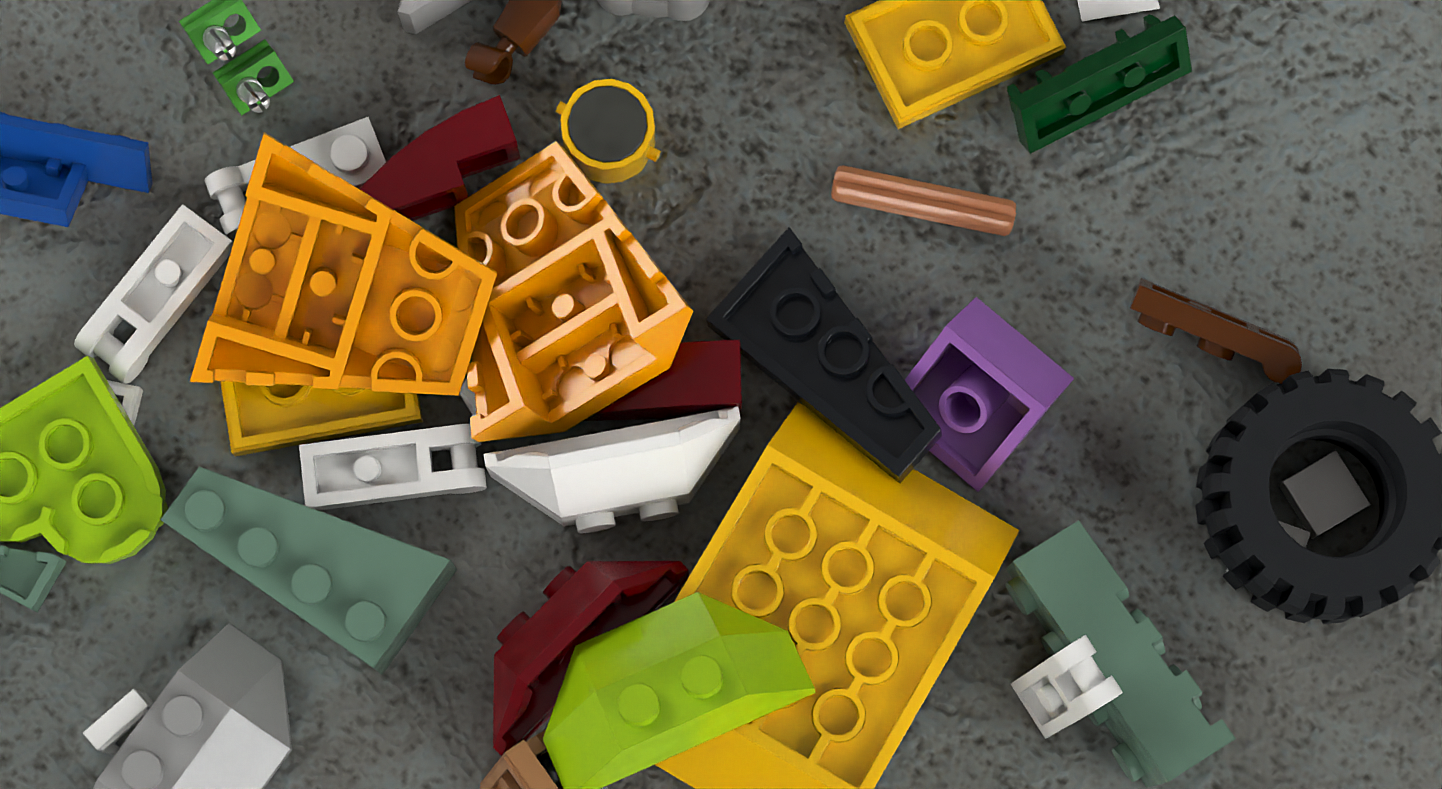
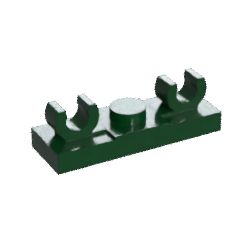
[1007,14,1192,154]

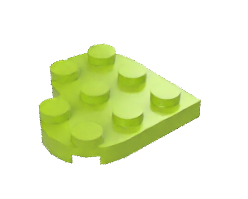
[0,356,168,564]

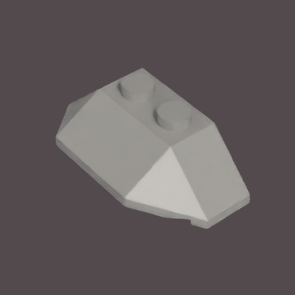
[93,623,292,789]

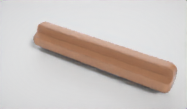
[831,165,1016,236]

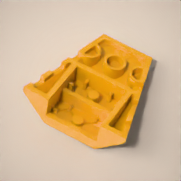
[190,132,497,396]
[454,141,693,442]

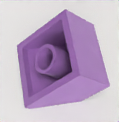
[905,297,1074,492]

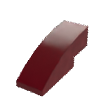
[360,95,521,221]
[583,340,742,421]

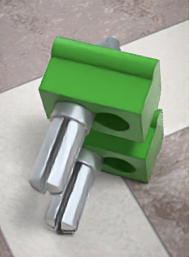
[179,0,294,116]

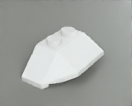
[483,406,741,533]

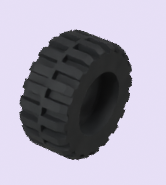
[1195,369,1442,624]

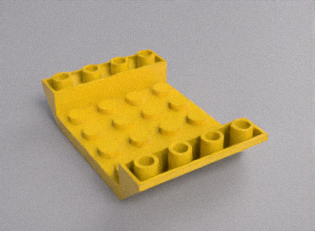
[655,402,1020,789]

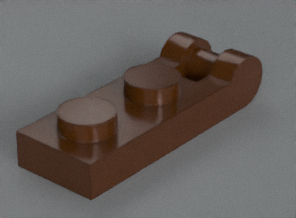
[1130,278,1302,384]

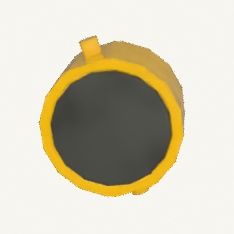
[555,79,661,184]

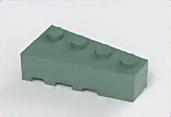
[160,466,457,675]
[1005,520,1236,788]

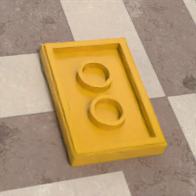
[844,0,1066,129]
[220,381,423,457]

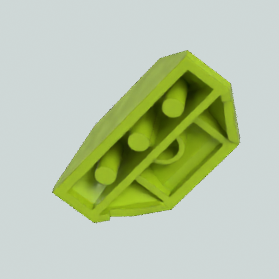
[543,592,816,789]

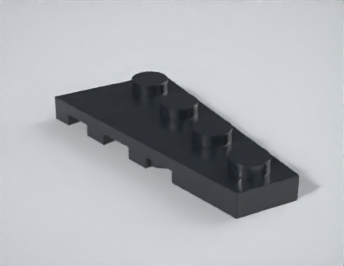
[706,227,942,483]

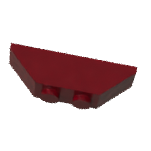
[493,561,689,756]

